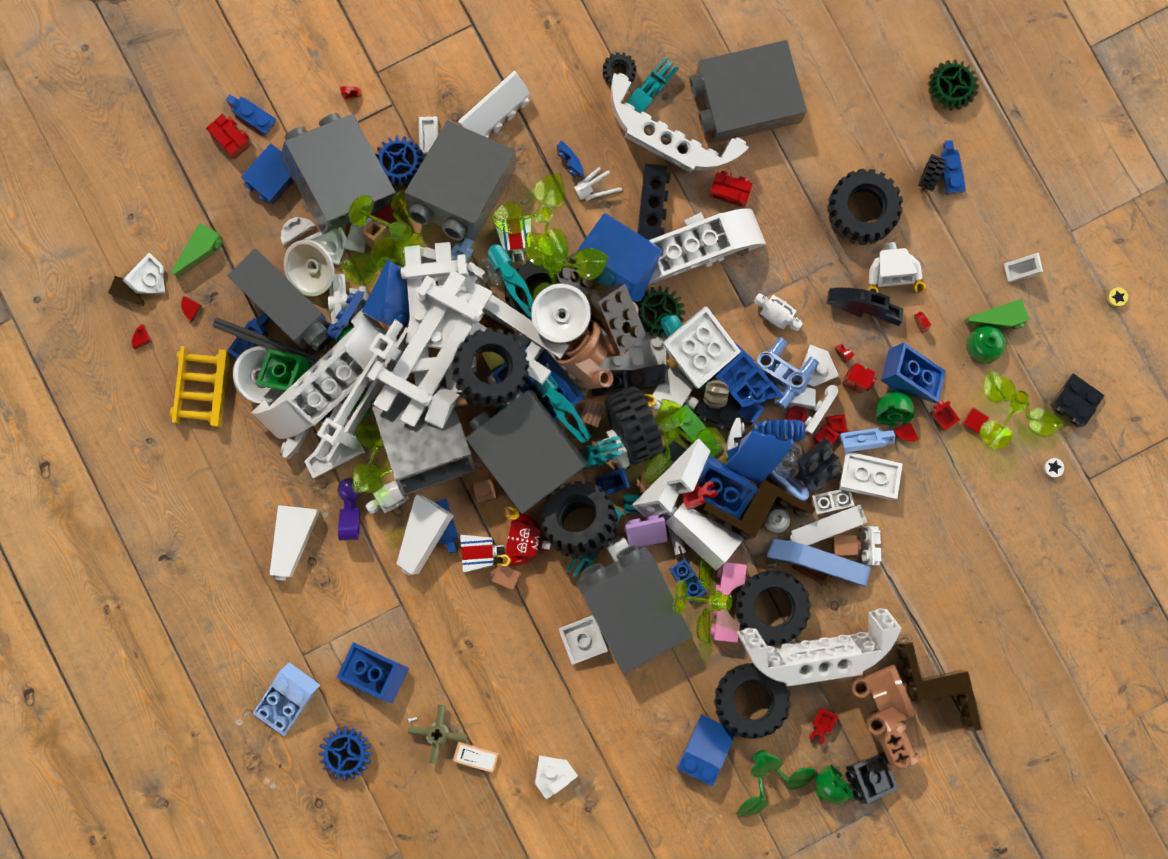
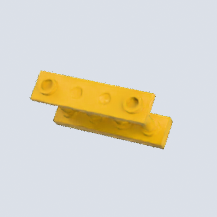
[170,346,230,428]

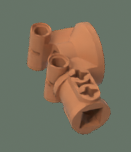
[556,302,638,390]
[851,664,920,772]

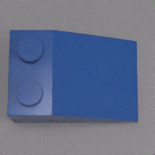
[361,260,409,332]
[880,343,946,403]
[696,455,758,519]
[336,642,409,704]
[676,714,735,787]

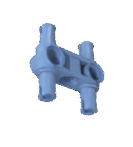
[756,337,819,409]

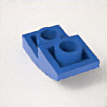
[557,140,584,179]
[669,558,707,603]

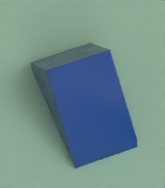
[595,468,630,495]

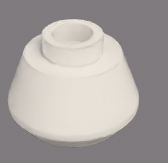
[764,507,790,533]

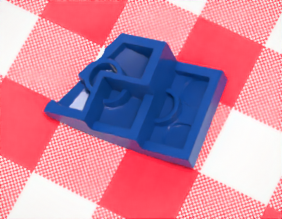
[714,350,783,407]
[726,430,794,485]

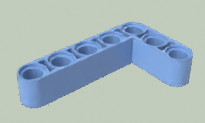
[767,539,871,586]

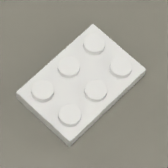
[839,452,902,501]

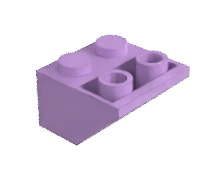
[624,515,668,548]

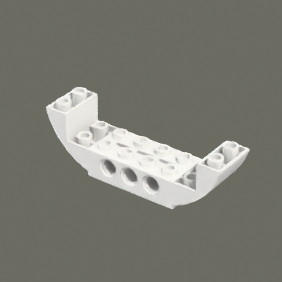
[610,73,749,173]
[648,209,766,286]
[251,310,387,439]
[737,609,901,686]

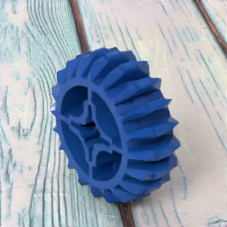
[375,135,424,187]
[753,420,806,442]
[319,727,372,781]

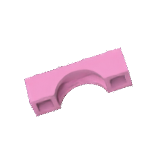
[710,562,747,643]

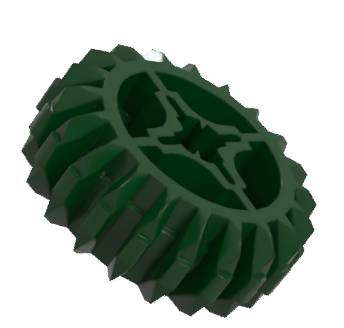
[927,59,979,111]
[636,286,685,337]

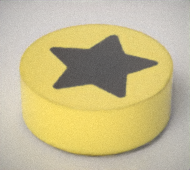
[1107,287,1128,307]

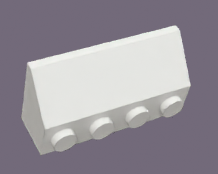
[458,71,531,138]

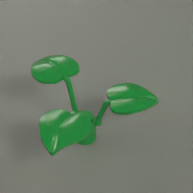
[736,750,818,816]

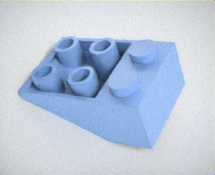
[253,663,320,736]

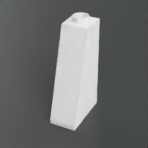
[397,494,454,575]
[665,503,744,570]
[790,504,867,546]
[269,505,319,581]

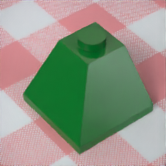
[255,349,311,391]

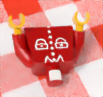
[497,507,551,567]

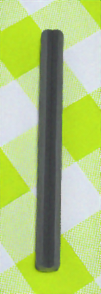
[213,318,321,366]

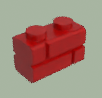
[206,114,250,160]
[709,171,753,208]
[842,363,877,394]

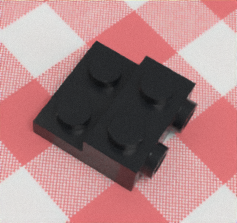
[1050,373,1105,427]
[694,379,740,431]
[797,438,842,493]
[845,752,899,804]

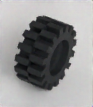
[603,52,636,87]
[918,154,946,192]

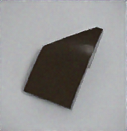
[108,276,145,306]

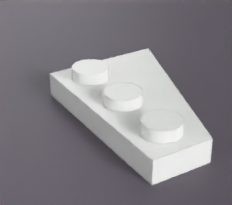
[304,418,365,479]

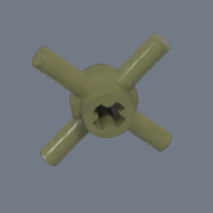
[408,704,467,764]

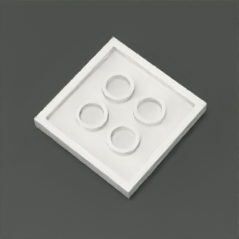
[406,286,473,349]
[661,307,741,388]

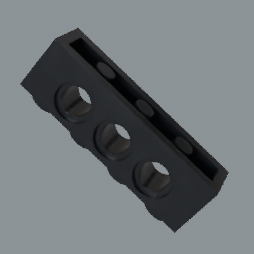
[637,164,670,240]

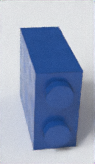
[241,143,294,205]

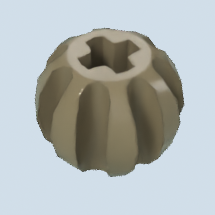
[703,380,729,409]

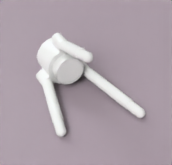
[574,167,622,201]

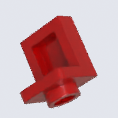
[931,400,960,432]

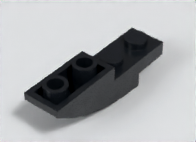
[826,287,904,326]
[592,364,668,396]

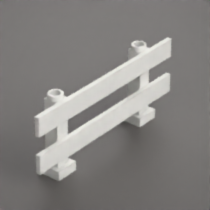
[401,242,477,393]
[458,262,570,384]
[367,270,493,427]
[313,320,408,464]

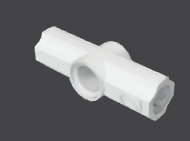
[328,274,349,328]

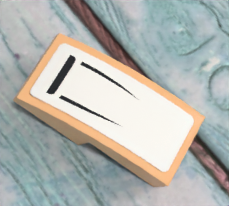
[453,742,498,773]

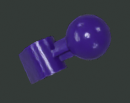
[337,478,362,541]

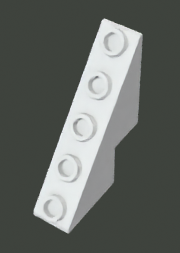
[632,439,710,517]

